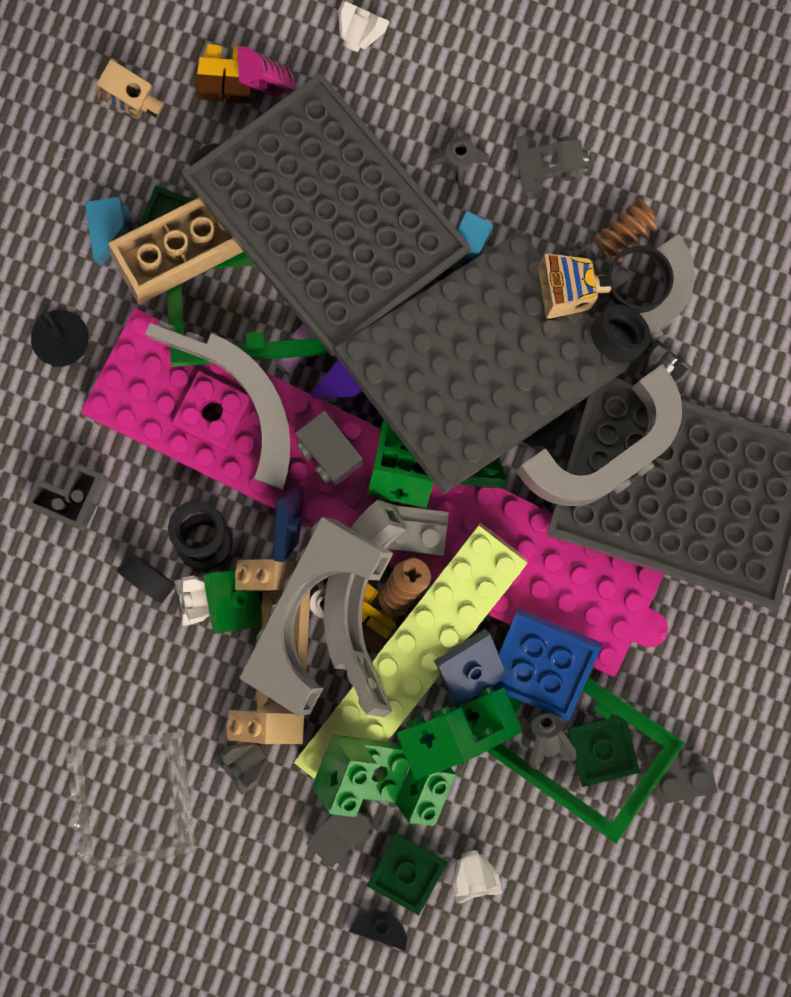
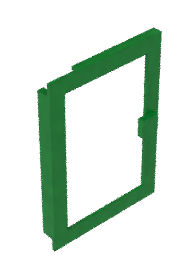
[166,252,330,367]
[486,677,685,844]

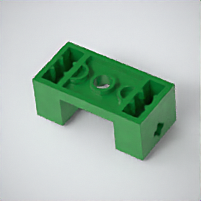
[367,417,434,508]
[397,686,522,780]
[312,734,456,826]

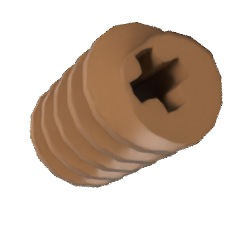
[593,199,658,262]
[378,558,431,616]

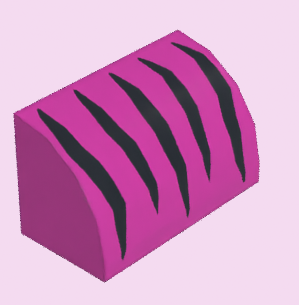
[237,47,296,96]

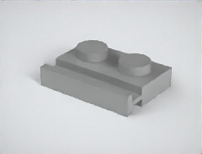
[386,506,449,556]

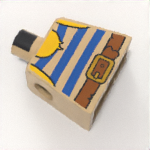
[96,59,165,119]
[538,254,611,319]

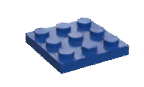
[492,608,603,721]

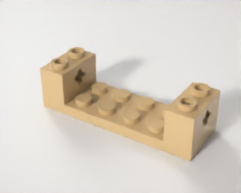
[227,559,310,744]

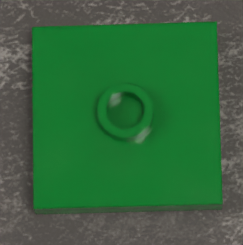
[203,570,262,634]

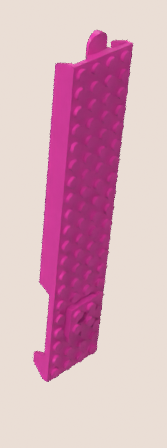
[80,308,668,677]

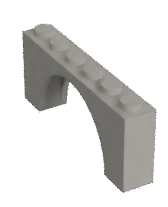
[239,517,393,716]

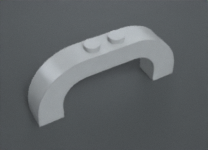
[612,234,695,344]
[516,364,682,506]

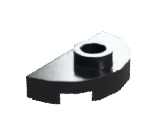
[349,909,407,951]

